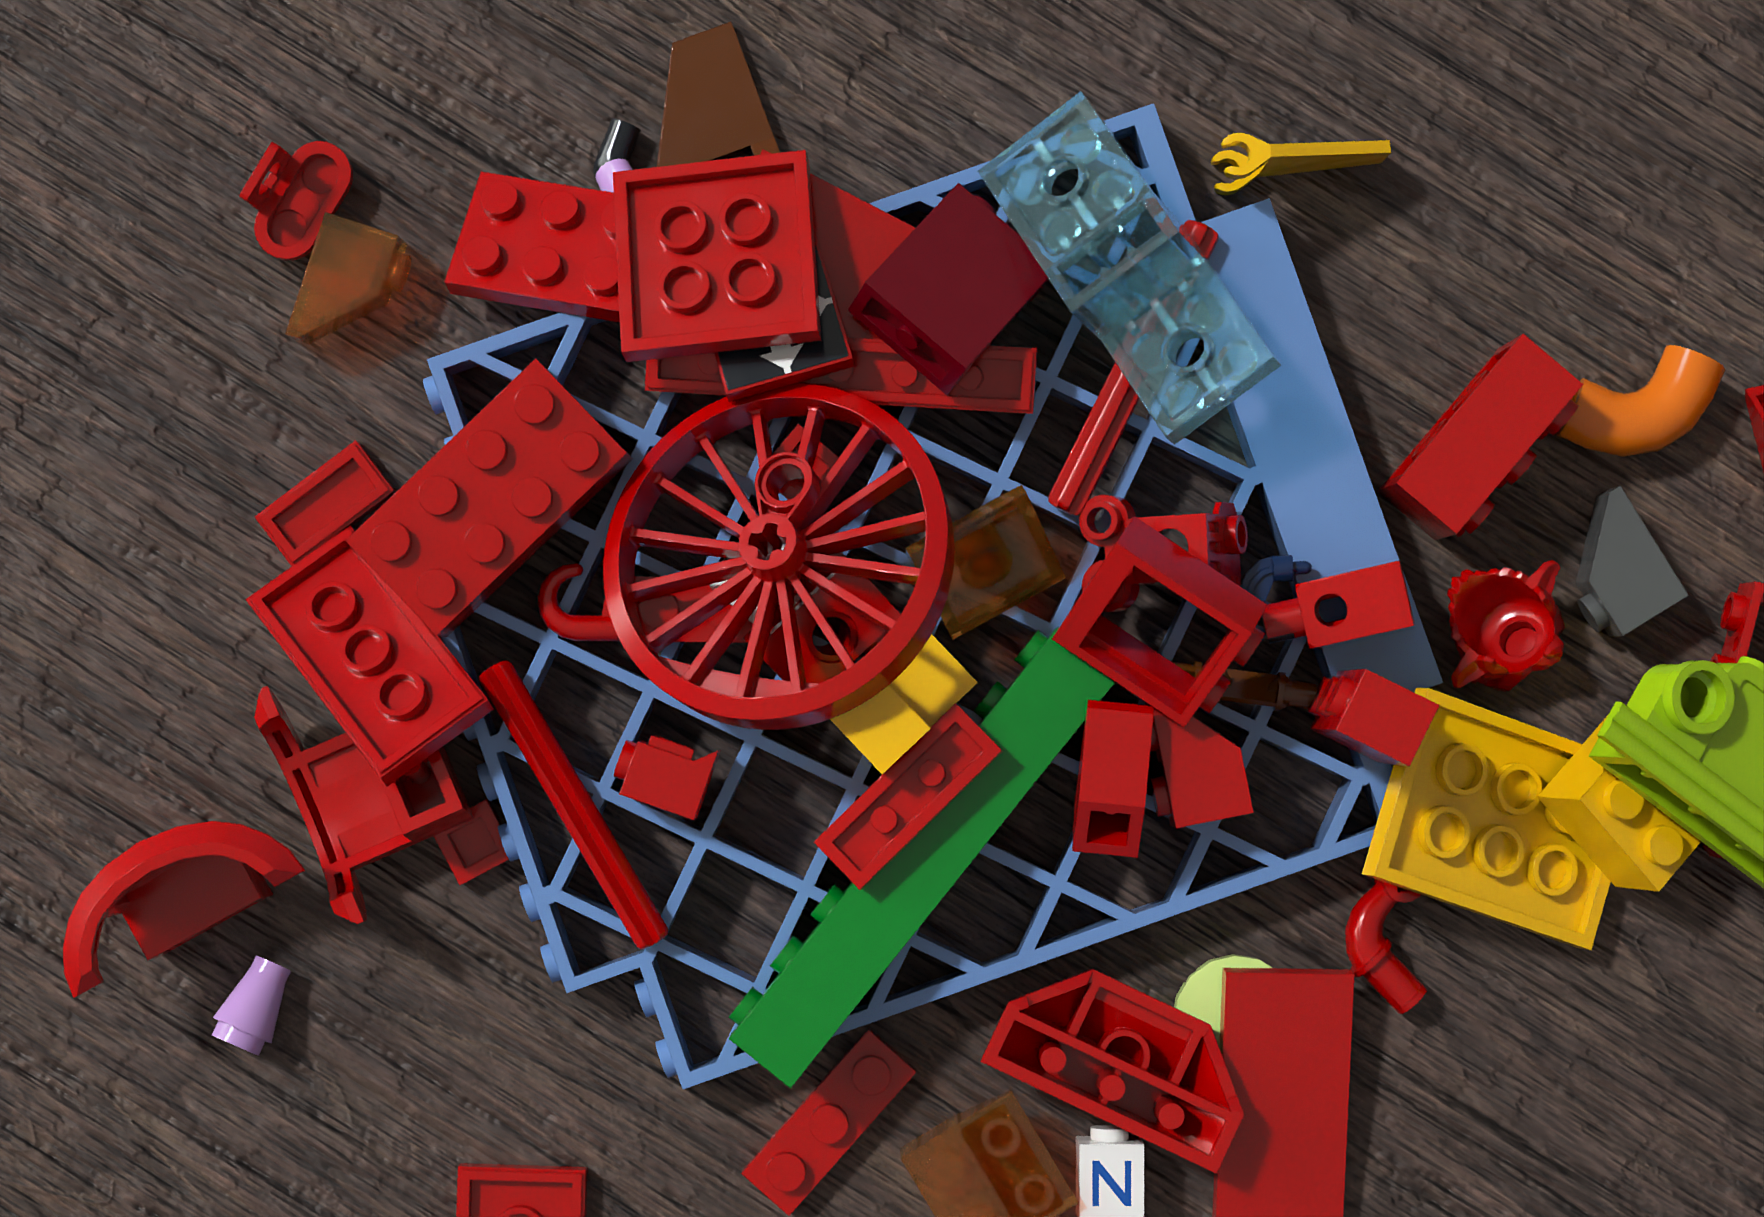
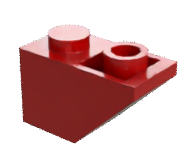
[1072,700,1154,858]
[1146,703,1254,828]

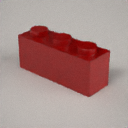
[1307,669,1440,767]

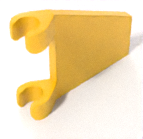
[1211,133,1391,195]

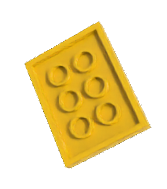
[1362,688,1611,950]

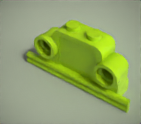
[1589,656,1764,888]

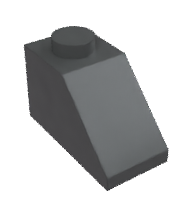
[1576,486,1689,637]

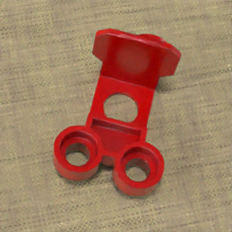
[1079,495,1248,612]

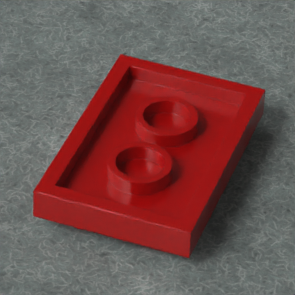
[444,172,620,322]

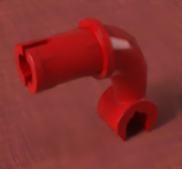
[1345,879,1427,1014]

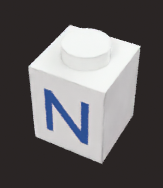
[1076,1125,1144,1217]

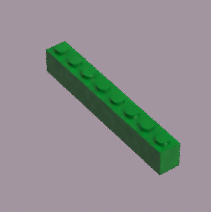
[728,627,1115,1089]

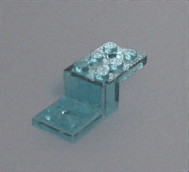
[977,91,1281,445]

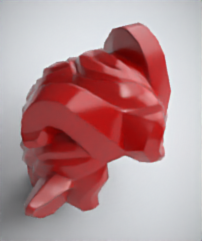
[1447,560,1565,692]

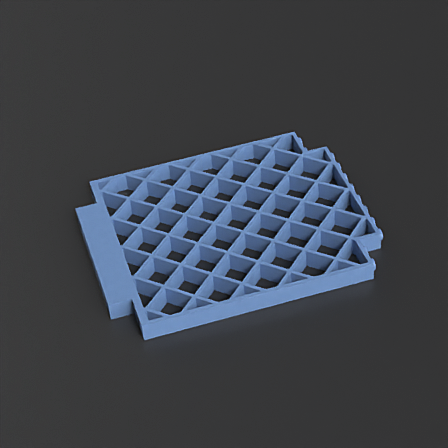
[423,103,1443,1089]

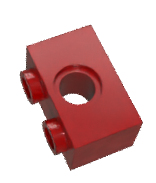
[743,552,901,684]

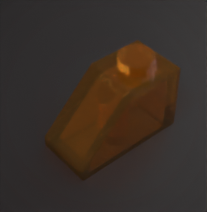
[285,212,412,345]

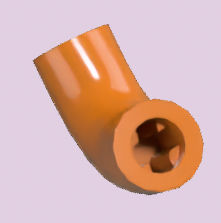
[1556,345,1725,457]

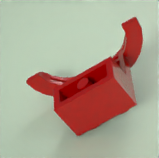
[254,686,474,924]
[63,821,305,998]

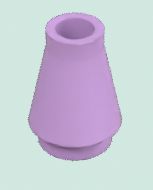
[212,955,291,1056]

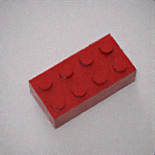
[345,358,633,637]

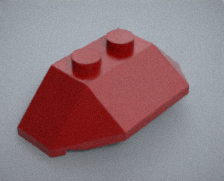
[980,968,1244,1174]

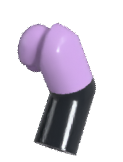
[593,118,641,193]

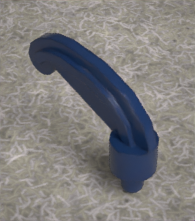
[1240,555,1312,643]

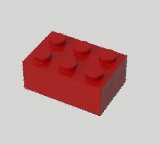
[1377,334,1584,540]

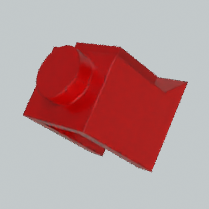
[614,735,721,820]

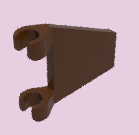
[657,22,780,167]

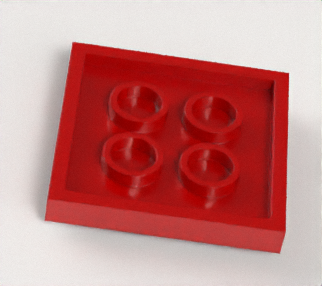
[613,150,821,362]

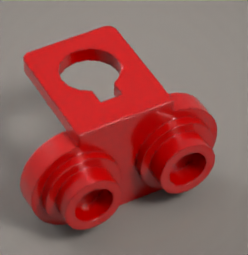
[239,141,353,261]

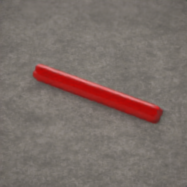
[1048,220,1219,516]
[479,660,668,950]

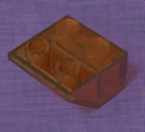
[900,1090,1079,1217]

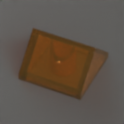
[905,485,1066,640]

